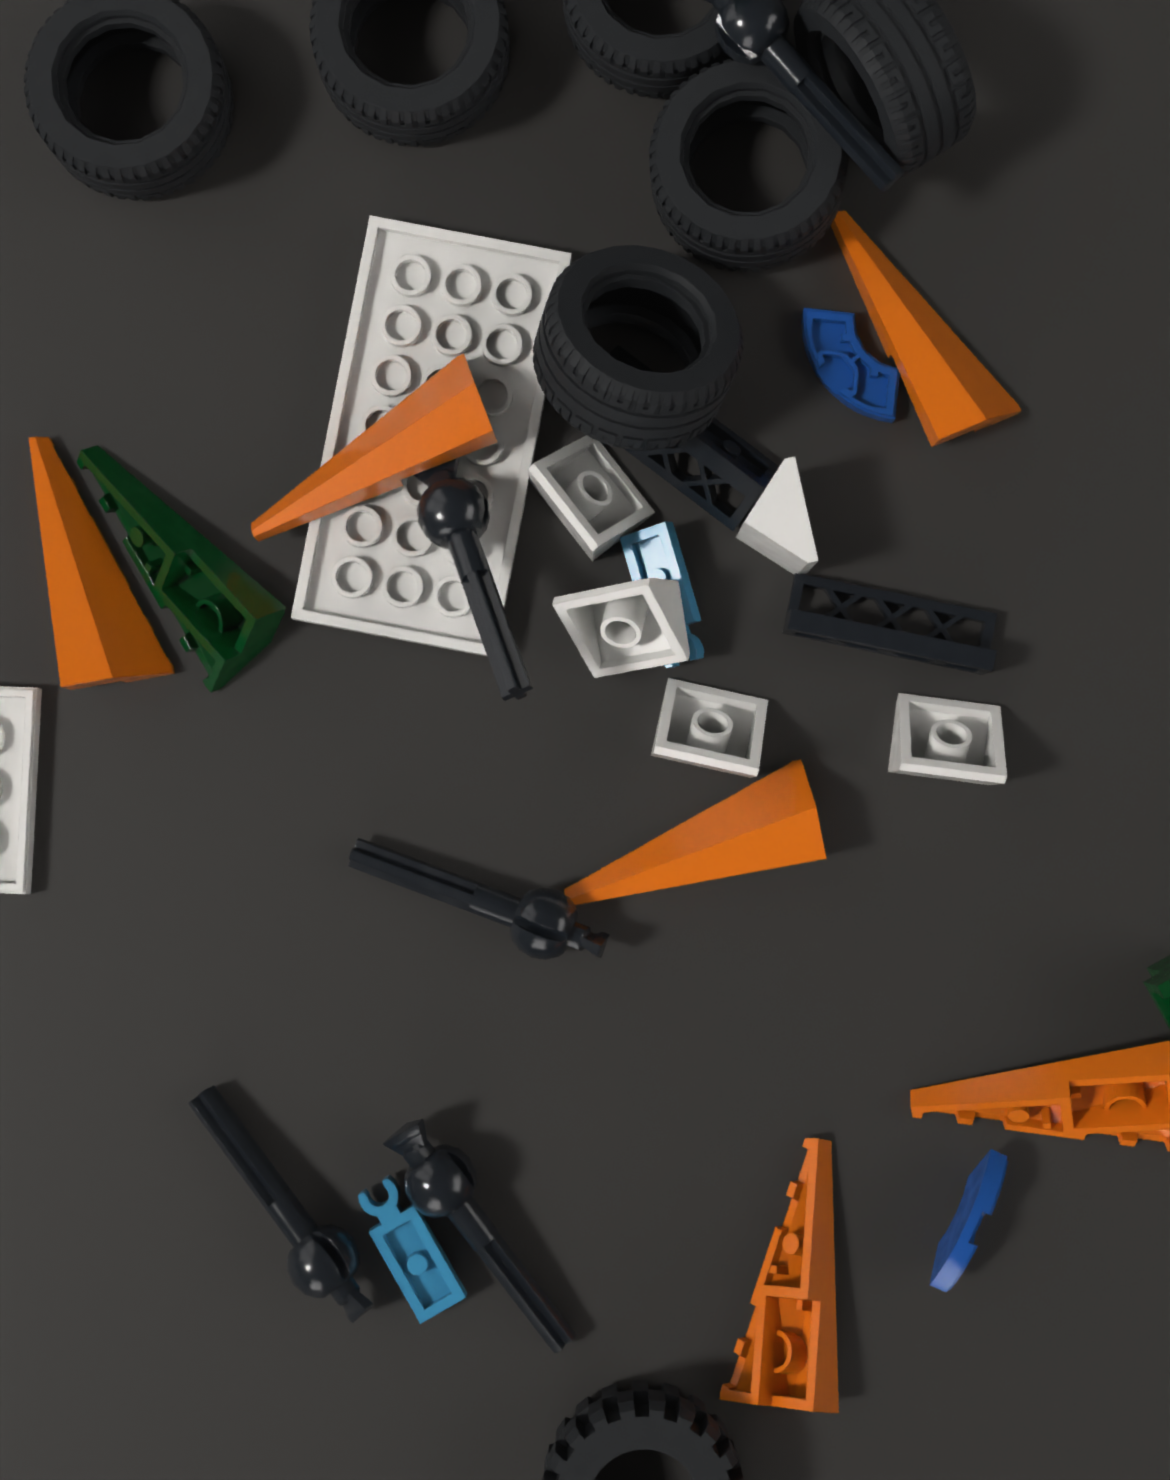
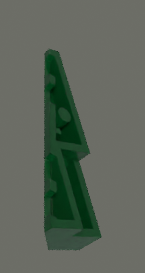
[77,445,287,693]

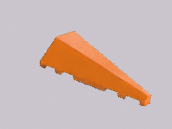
[831,210,1022,447]
[251,353,498,542]
[29,436,175,690]
[564,759,827,905]
[910,1040,1170,1152]
[719,1138,839,1413]

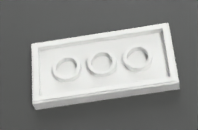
[0,686,42,894]

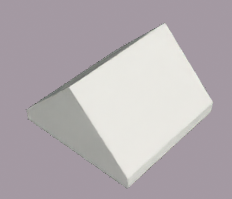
[528,435,655,562]
[736,456,818,574]
[552,578,690,678]
[651,678,768,778]
[888,693,1007,785]

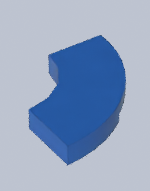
[801,308,900,423]
[929,1149,1008,1292]

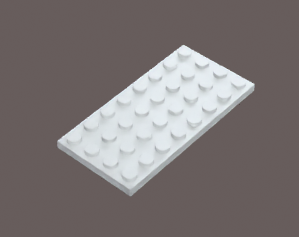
[291,215,572,657]

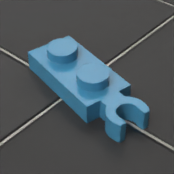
[620,521,704,668]
[358,1175,467,1324]

